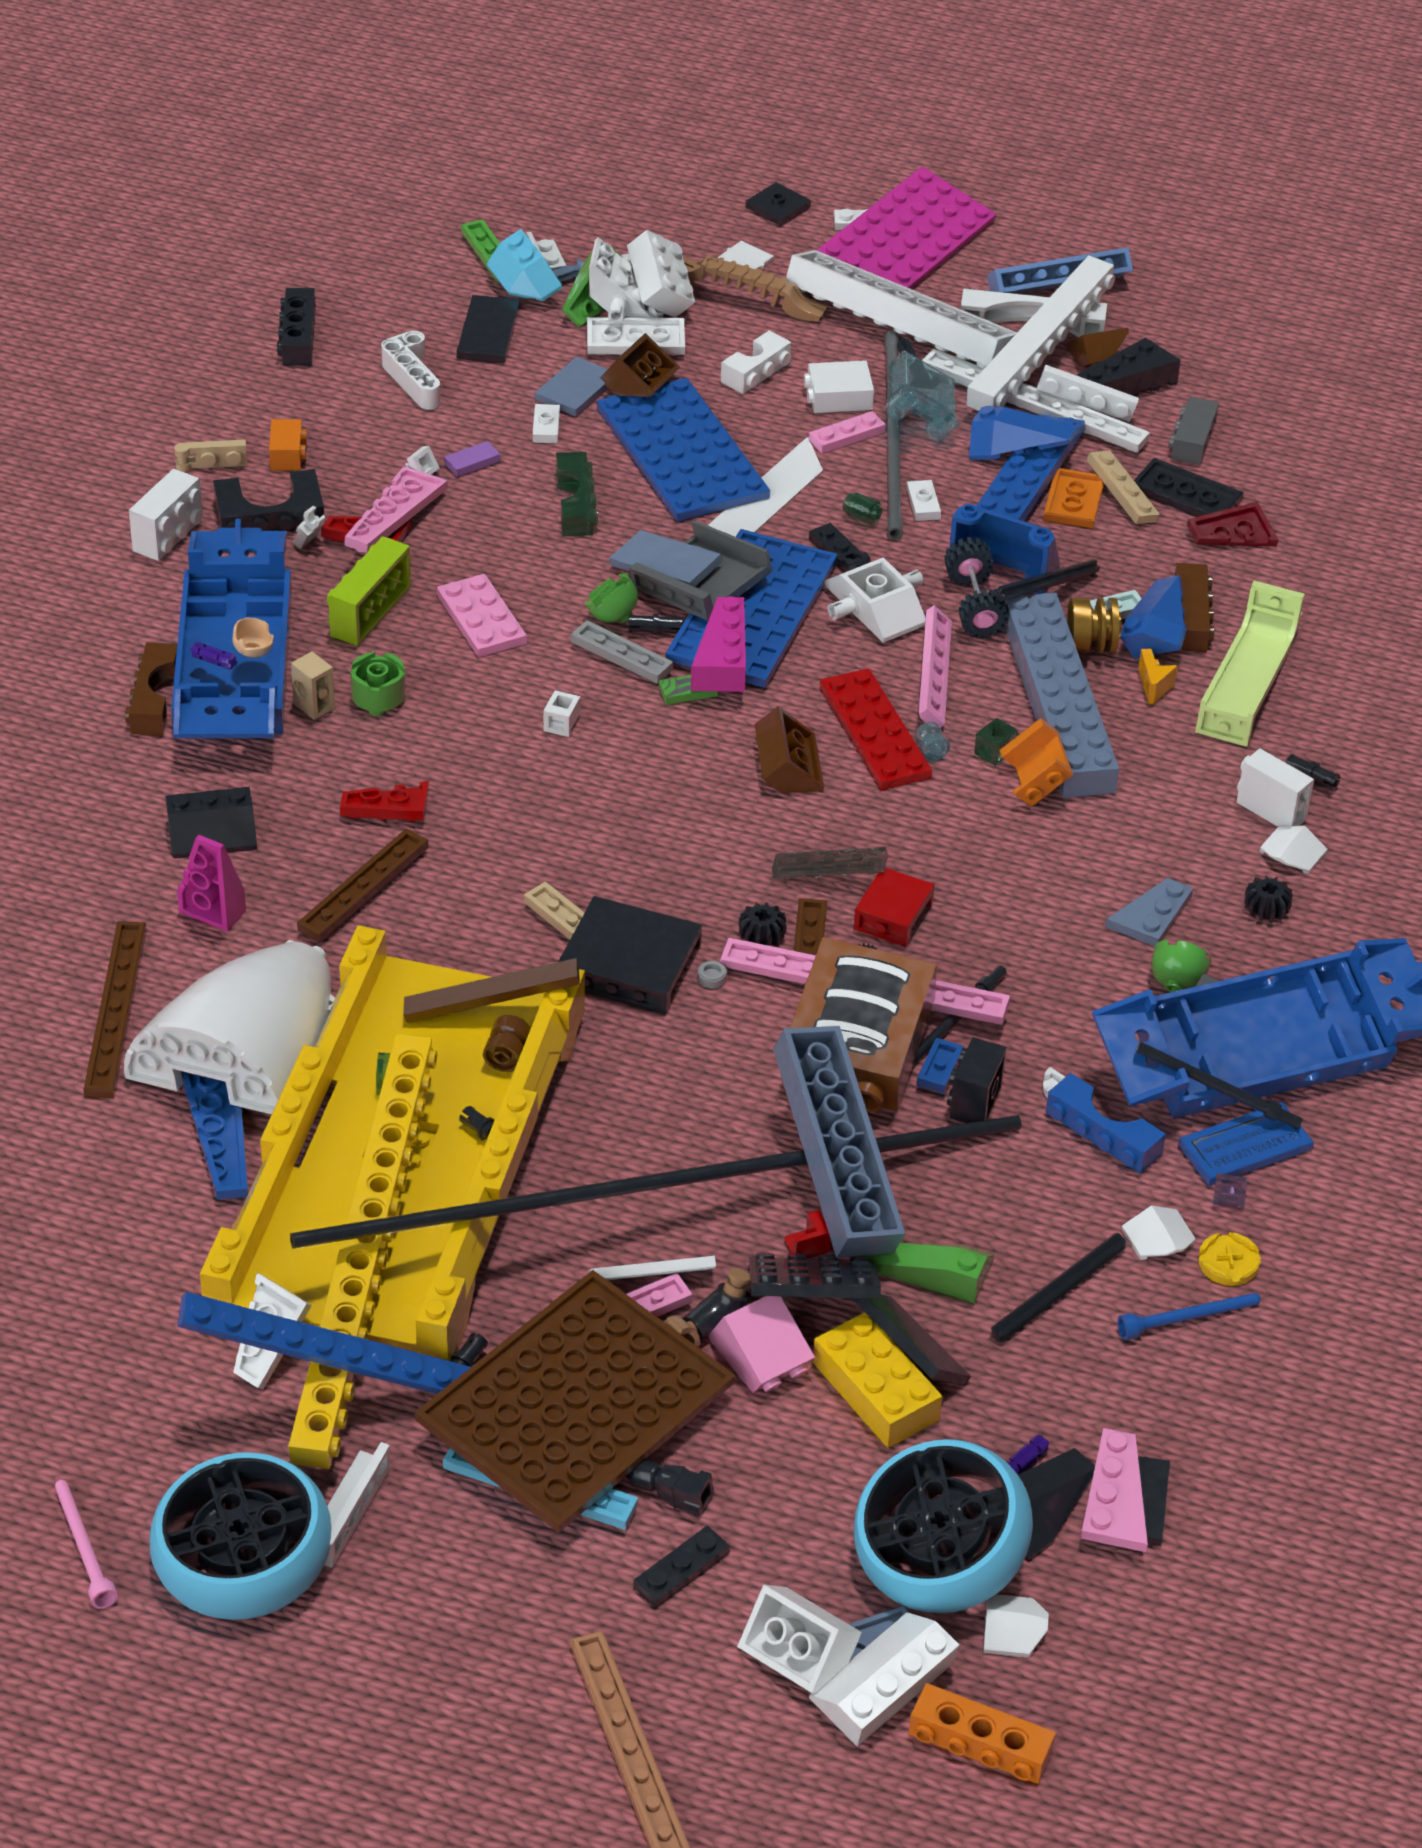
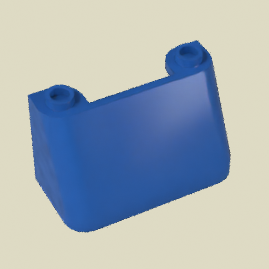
[949,504,1060,594]

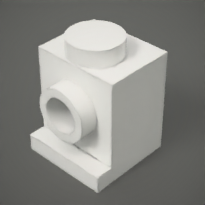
[543,690,580,737]

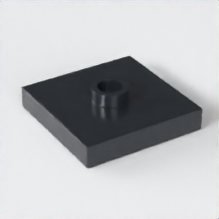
[745,182,811,226]

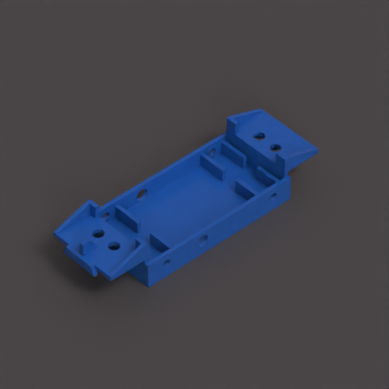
[171,519,292,738]
[1092,938,1422,1119]

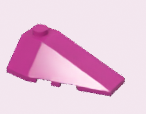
[177,835,246,932]

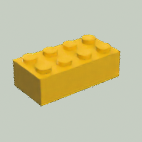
[813,1312,942,1448]

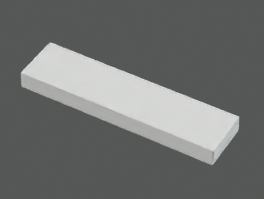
[588,1256,716,1280]

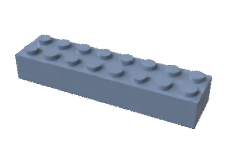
[773,1026,905,1258]

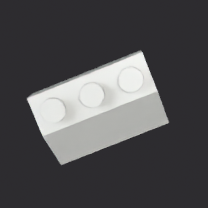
[737,1584,862,1693]

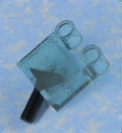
[886,338,959,442]

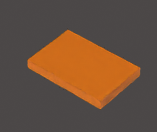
[1043,468,1104,529]

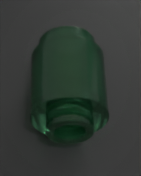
[842,492,882,525]

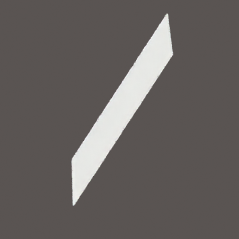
[708,437,823,537]

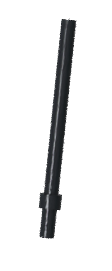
[912,965,1007,1067]
[1135,1041,1302,1129]

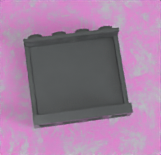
[629,520,772,620]

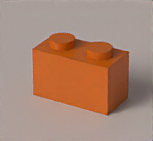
[269,419,307,470]

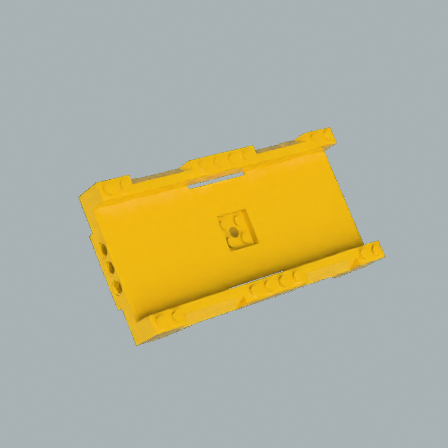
[200,925,585,1361]

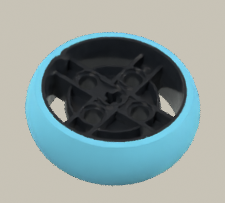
[854,1439,1033,1613]
[150,1452,332,1620]

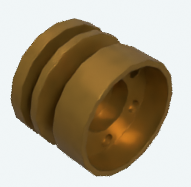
[1067,598,1121,653]

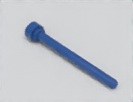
[1117,1293,1261,1340]

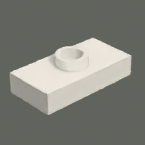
[533,404,560,443]
[906,480,941,521]

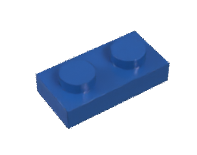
[916,1038,964,1094]

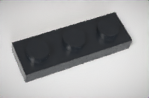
[633,1525,730,1608]

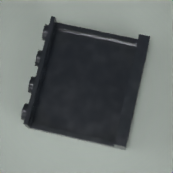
[558,896,702,1014]

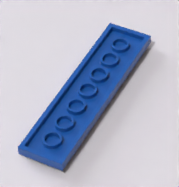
[976,414,1086,521]

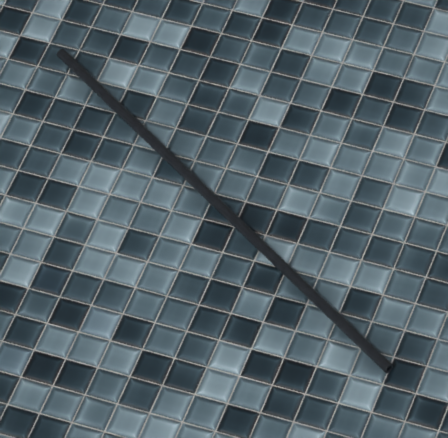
[290,1115,1022,1249]

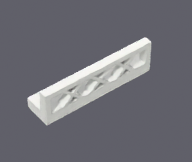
[324,1442,390,1568]

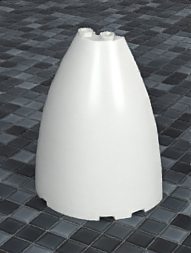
[124,940,331,1114]

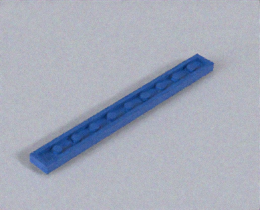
[177,1292,471,1394]

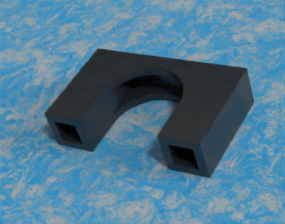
[213,469,325,531]

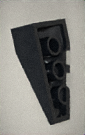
[997,1448,1095,1562]

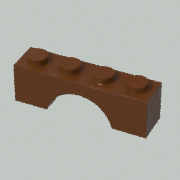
[125,642,177,736]

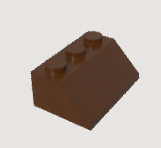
[600,333,680,397]
[754,706,824,793]

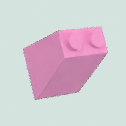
[708,1296,815,1393]

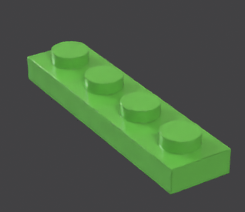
[461,219,500,283]

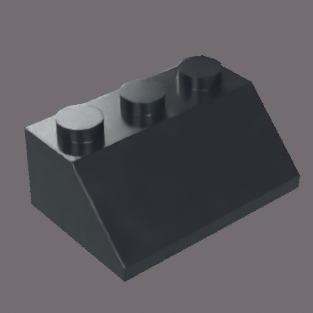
[165,787,257,858]

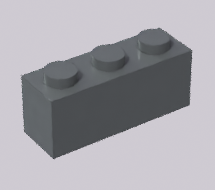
[1169,396,1219,465]

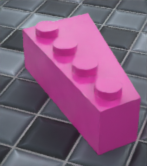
[691,597,746,692]

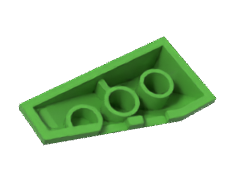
[562,244,621,327]
[867,1242,995,1303]

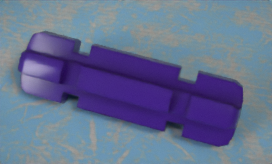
[190,642,238,670]
[1006,1435,1049,1474]

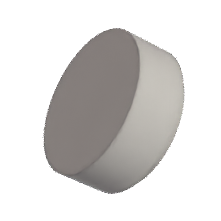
[698,961,727,989]

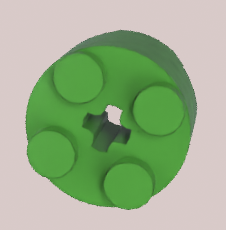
[350,652,406,716]

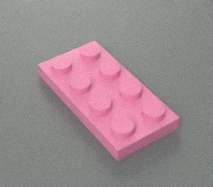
[436,573,527,658]

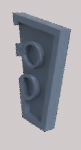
[1105,878,1193,946]

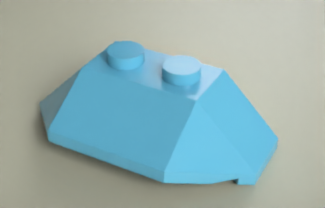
[487,229,563,301]

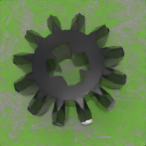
[1244,875,1293,922]
[738,902,787,946]

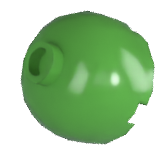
[584,573,638,623]
[1151,940,1211,992]

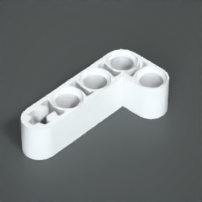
[381,331,440,410]

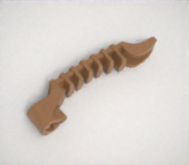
[683,254,827,322]

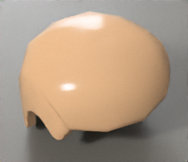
[232,618,274,658]

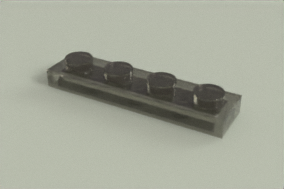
[772,847,888,879]

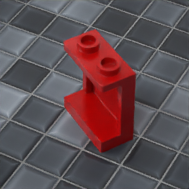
[854,866,935,947]

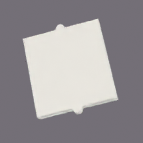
[717,241,774,270]

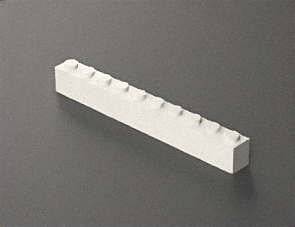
[967,255,1115,411]

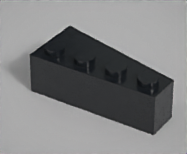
[1077,337,1181,410]

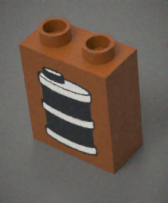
[790,937,937,1112]

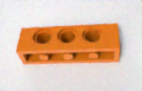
[909,1683,1056,1784]

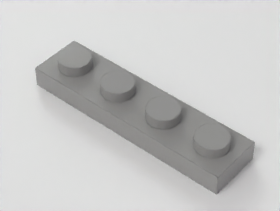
[571,620,673,684]

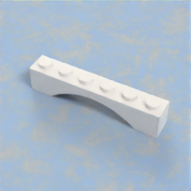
[961,289,1107,337]

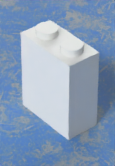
[803,360,874,413]
[1236,748,1314,827]

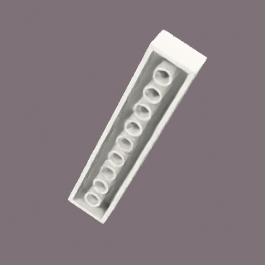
[786,250,1017,368]

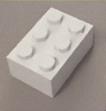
[627,230,695,318]
[129,468,203,561]

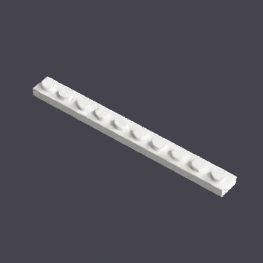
[921,349,1150,453]

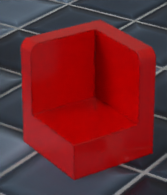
[784,1210,831,1258]

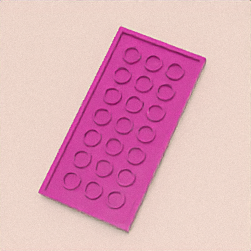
[817,166,996,289]

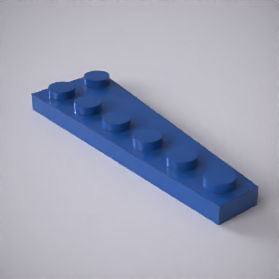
[181,1071,248,1199]

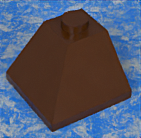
[1067,328,1129,368]

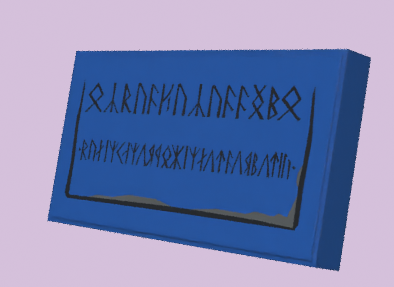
[1178,1102,1314,1186]

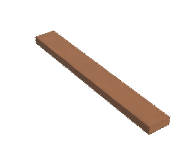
[570,1630,690,1848]

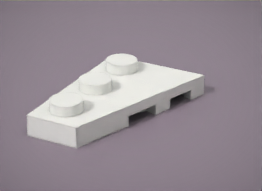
[233,1273,312,1389]

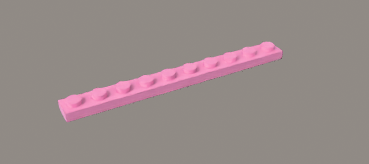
[720,938,1010,1025]

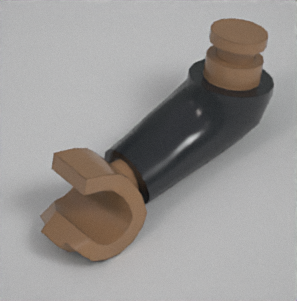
[666,1268,751,1347]

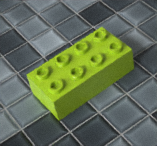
[327,536,411,646]

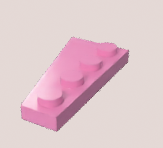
[1081,1428,1148,1552]

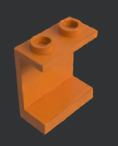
[1000,718,1073,807]

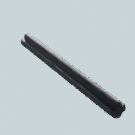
[993,559,1100,602]
[990,1233,1127,1343]

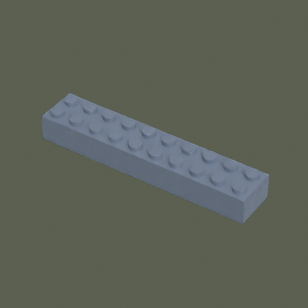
[1004,593,1119,798]

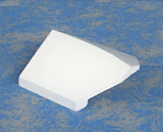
[1260,826,1327,874]
[1121,1205,1196,1260]
[983,1594,1049,1658]

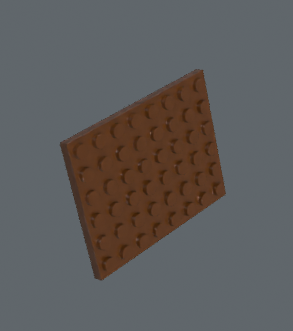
[415,1270,736,1533]

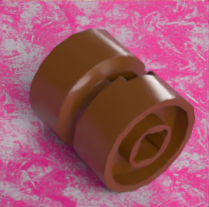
[482,1015,531,1072]

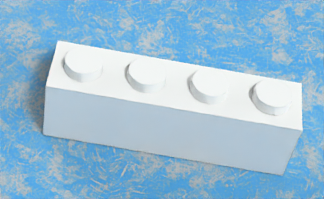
[809,1613,959,1746]

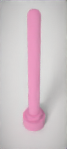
[55,1480,118,1609]

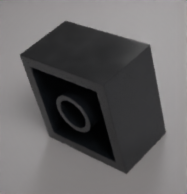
[947,1037,1007,1123]

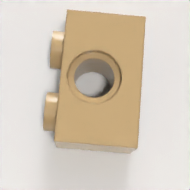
[291,651,335,720]

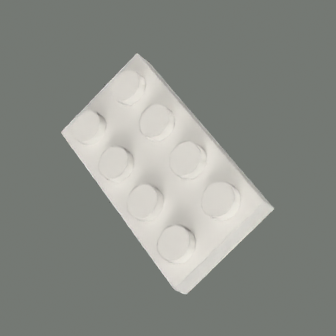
[587,317,685,356]

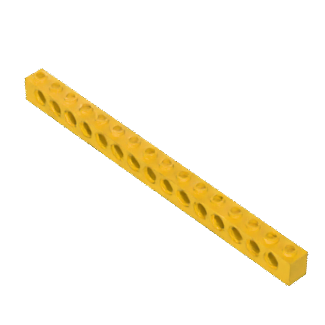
[288,1033,437,1469]

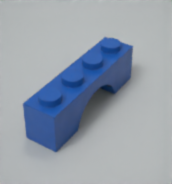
[1046,1073,1166,1174]

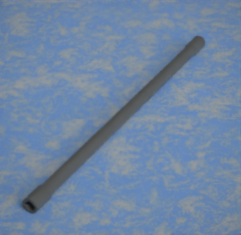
[885,330,903,540]

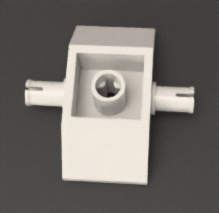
[589,237,664,323]
[824,558,926,643]

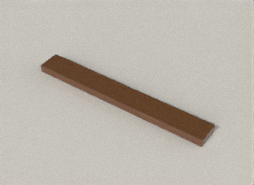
[83,921,147,1099]

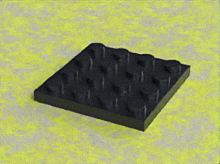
[749,1252,881,1299]

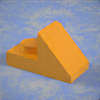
[1138,649,1178,704]

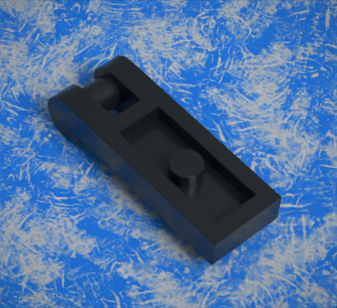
[809,523,871,572]

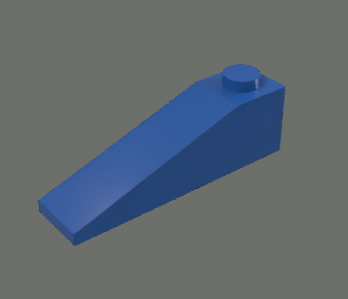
[969,406,1079,460]
[1120,575,1187,659]

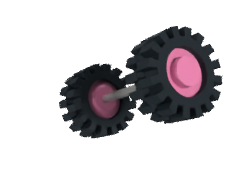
[944,537,1009,639]

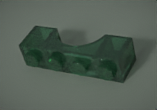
[556,452,598,536]

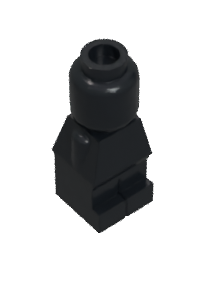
[625,1459,714,1516]

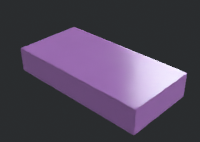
[444,441,501,477]

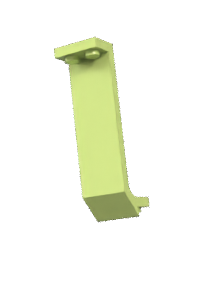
[1195,581,1305,747]

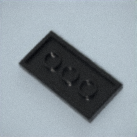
[456,295,520,363]
[1134,458,1244,517]
[853,1294,972,1385]

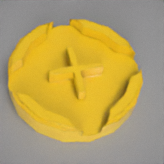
[1198,1232,1261,1286]

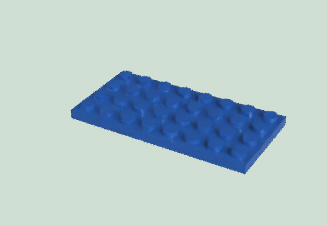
[597,378,770,522]
[665,529,838,688]

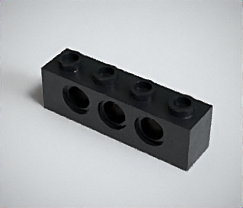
[277,288,316,366]

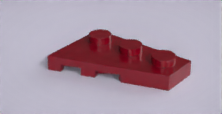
[1187,502,1279,547]

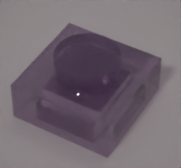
[1213,1173,1247,1208]

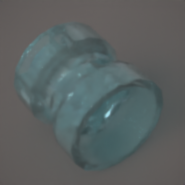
[914,722,950,760]

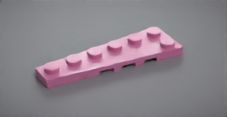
[345,466,448,553]

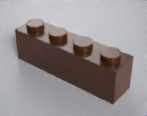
[1174,563,1214,652]

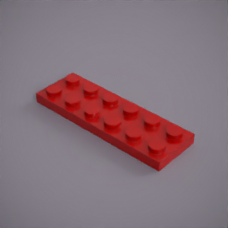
[819,668,932,790]

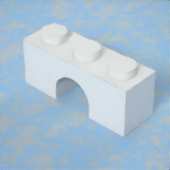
[721,330,792,394]

